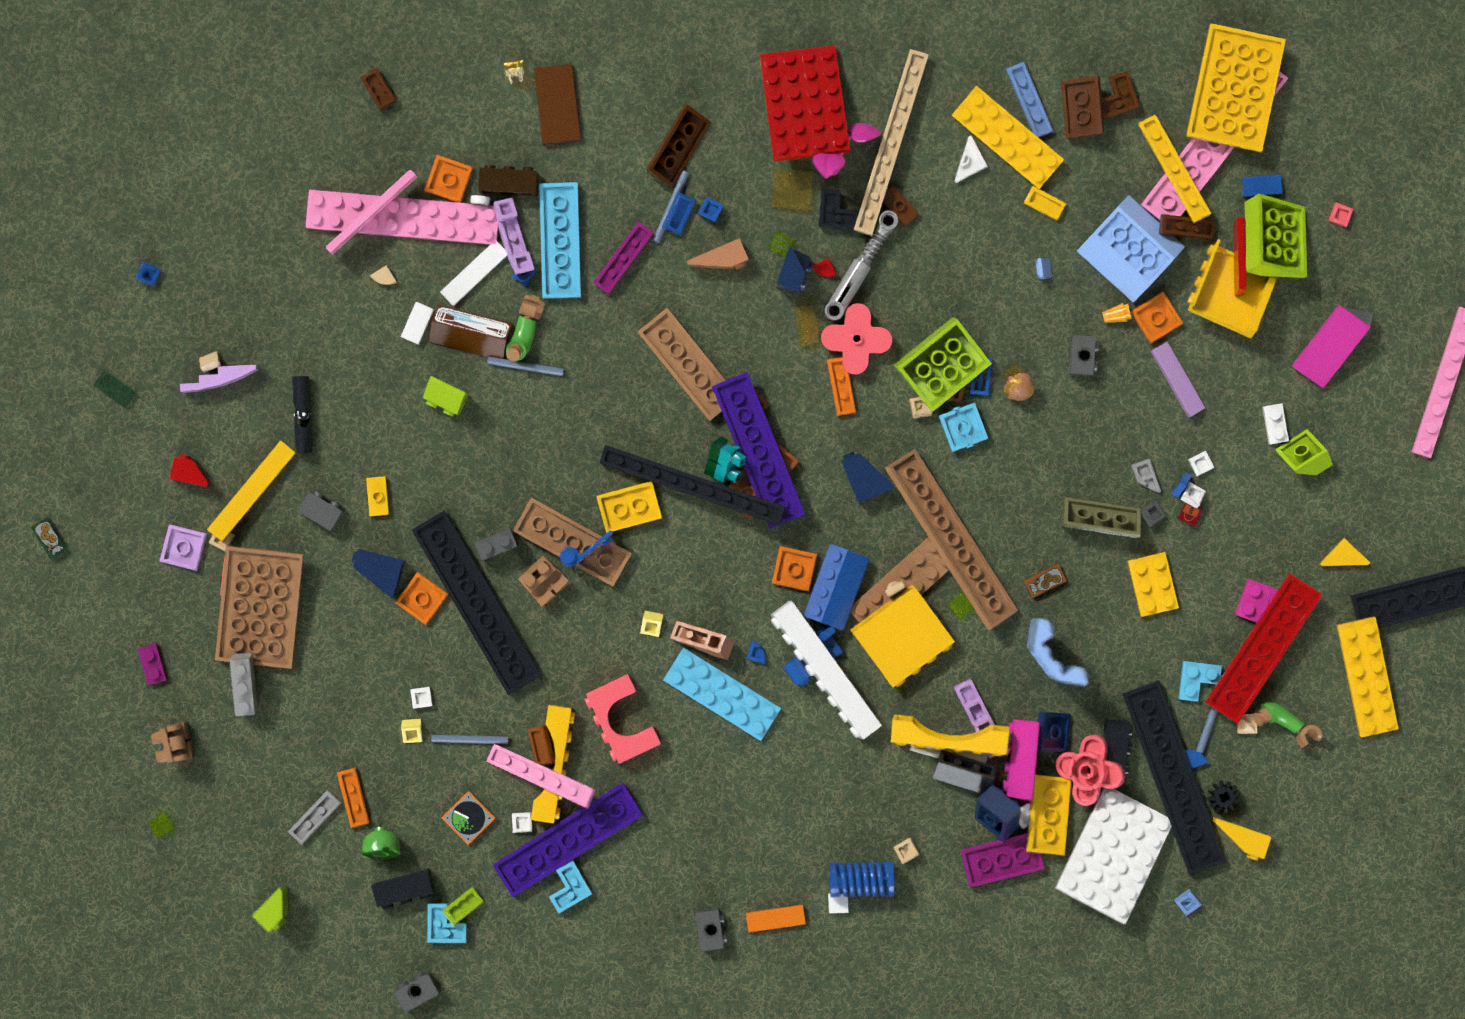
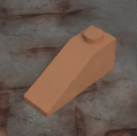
[687,238,749,270]
[670,621,734,660]

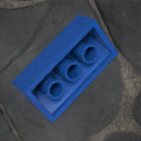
[804,544,870,631]

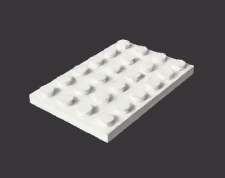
[1055,788,1171,924]

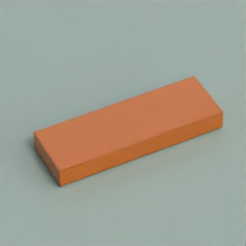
[827,357,856,416]
[337,767,370,828]
[746,904,806,932]

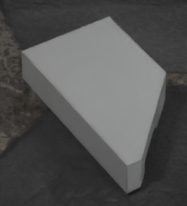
[1131,459,1161,493]

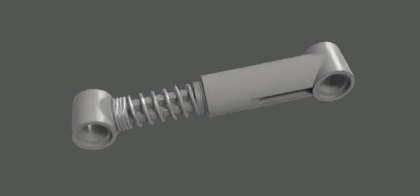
[824,211,898,322]

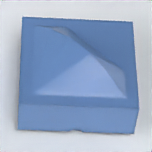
[1174,888,1202,916]

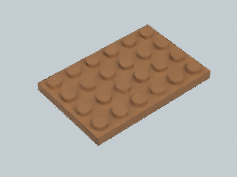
[215,546,304,669]

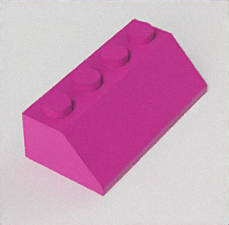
[1003,719,1039,800]

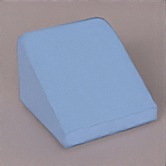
[1036,258,1052,279]

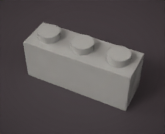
[230,653,258,716]

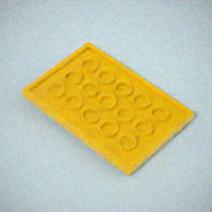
[1186,23,1286,152]

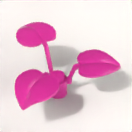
[813,123,881,178]

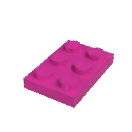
[1235,579,1278,623]

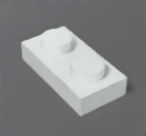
[1262,404,1289,445]

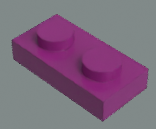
[137,643,167,685]

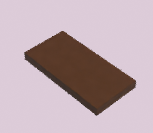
[534,64,581,145]

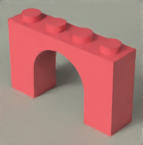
[585,674,661,764]

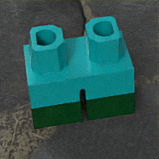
[704,436,746,483]

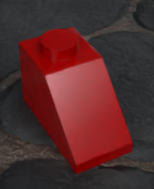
[170,454,211,487]

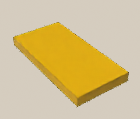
[1026,775,1072,856]

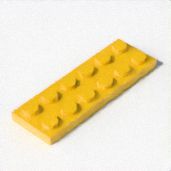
[952,86,1064,189]
[1336,617,1398,737]

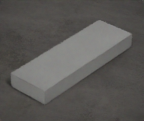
[288,790,342,845]

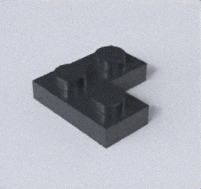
[819,188,858,230]

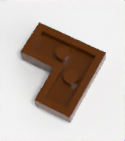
[1102,71,1139,120]

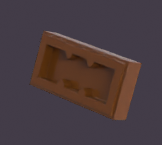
[360,68,397,111]
[883,185,919,227]

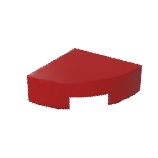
[811,258,837,277]

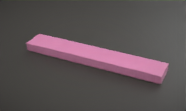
[326,170,417,255]
[486,744,596,808]

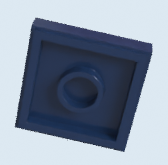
[1037,711,1071,752]

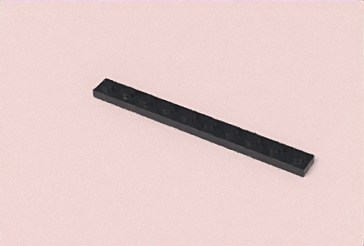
[599,445,786,525]

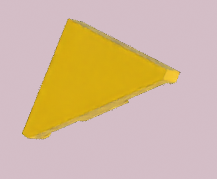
[1319,538,1370,566]

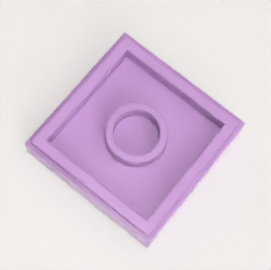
[160,524,207,571]

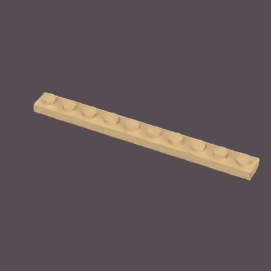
[854,49,929,236]

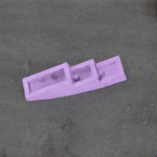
[180,365,259,393]
[954,678,994,759]

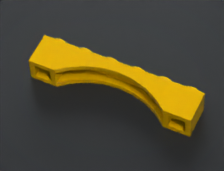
[531,705,575,823]
[891,714,1009,756]

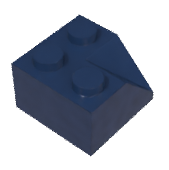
[777,248,813,295]
[974,785,1021,842]

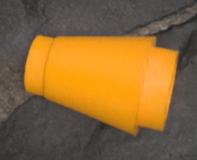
[1102,303,1132,323]

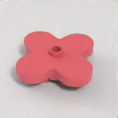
[821,303,892,375]
[1056,735,1125,806]

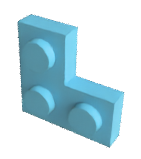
[1178,661,1222,701]
[549,860,592,913]
[427,903,467,943]

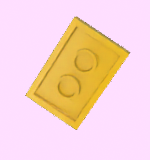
[596,481,662,533]
[1127,552,1179,617]

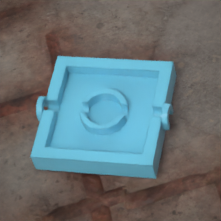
[938,403,988,452]

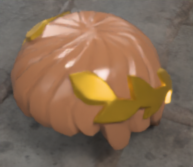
[1003,373,1034,401]

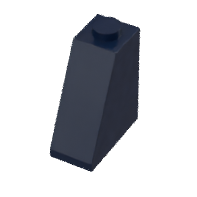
[841,451,894,504]
[352,549,405,598]

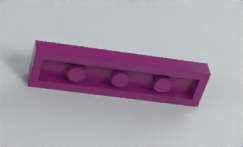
[593,221,654,295]

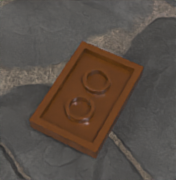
[1061,76,1105,139]

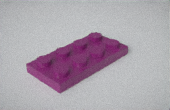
[960,833,1045,887]

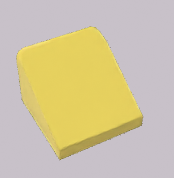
[640,611,663,637]
[401,719,423,743]

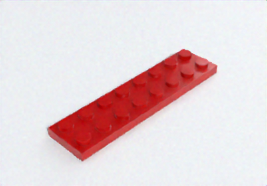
[1205,573,1323,724]

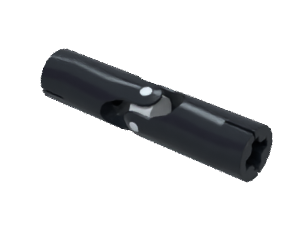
[292,376,312,454]

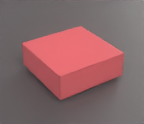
[1328,203,1354,227]

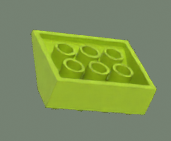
[1245,194,1307,278]
[893,317,992,412]

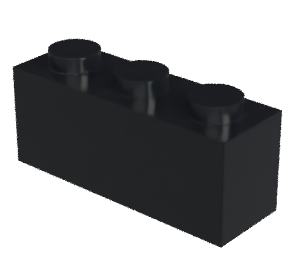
[1103,719,1133,780]
[932,750,996,794]
[371,868,435,909]

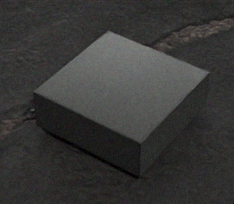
[1140,501,1167,527]

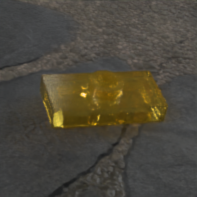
[795,305,819,346]

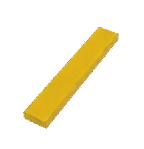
[1138,115,1211,224]
[207,440,295,542]

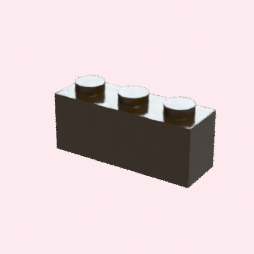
[478,165,538,196]

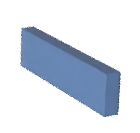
[1006,62,1054,138]

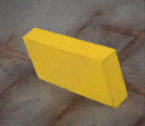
[1023,186,1067,221]

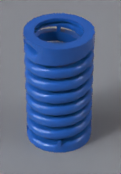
[829,861,894,898]

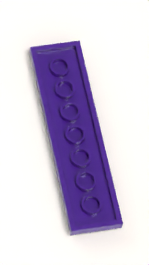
[712,372,805,529]
[493,782,643,897]

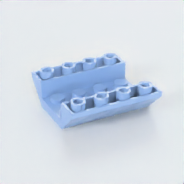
[1077,195,1185,303]
[1027,618,1088,685]

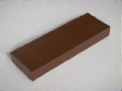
[1159,214,1215,240]

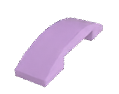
[494,198,534,275]

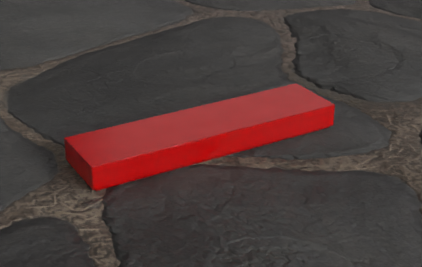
[1233,217,1246,296]

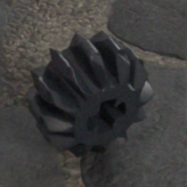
[1207,780,1240,813]

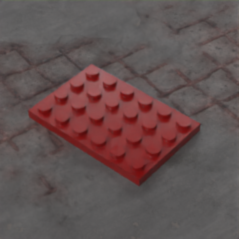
[759,45,850,162]

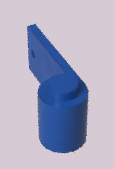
[560,530,614,567]
[783,635,843,686]

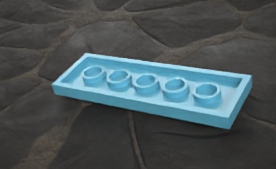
[539,182,581,299]
[663,648,781,741]

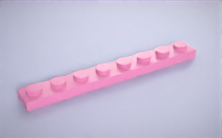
[1411,307,1465,458]

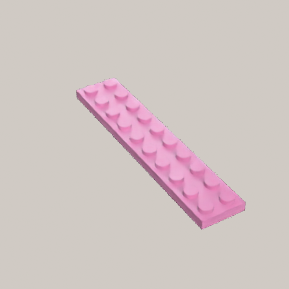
[1140,71,1288,221]
[306,190,498,245]

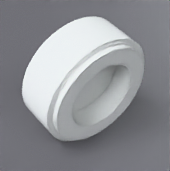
[470,195,490,206]

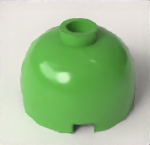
[362,827,401,860]

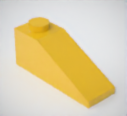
[1212,817,1271,861]

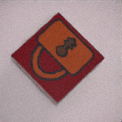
[1177,502,1203,527]

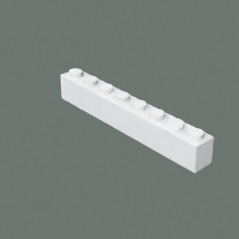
[770,601,882,739]

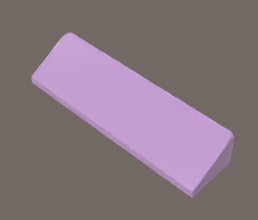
[1151,342,1205,418]

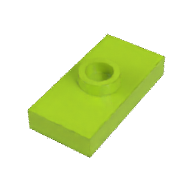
[442,887,484,926]

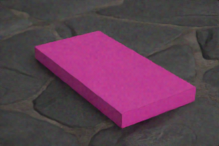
[1292,304,1370,388]

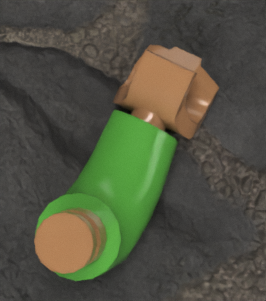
[506,295,545,361]
[1252,702,1322,748]

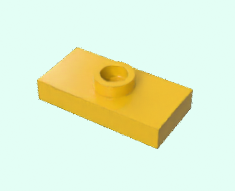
[366,476,389,516]

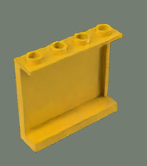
[1187,239,1277,338]
[850,584,955,687]

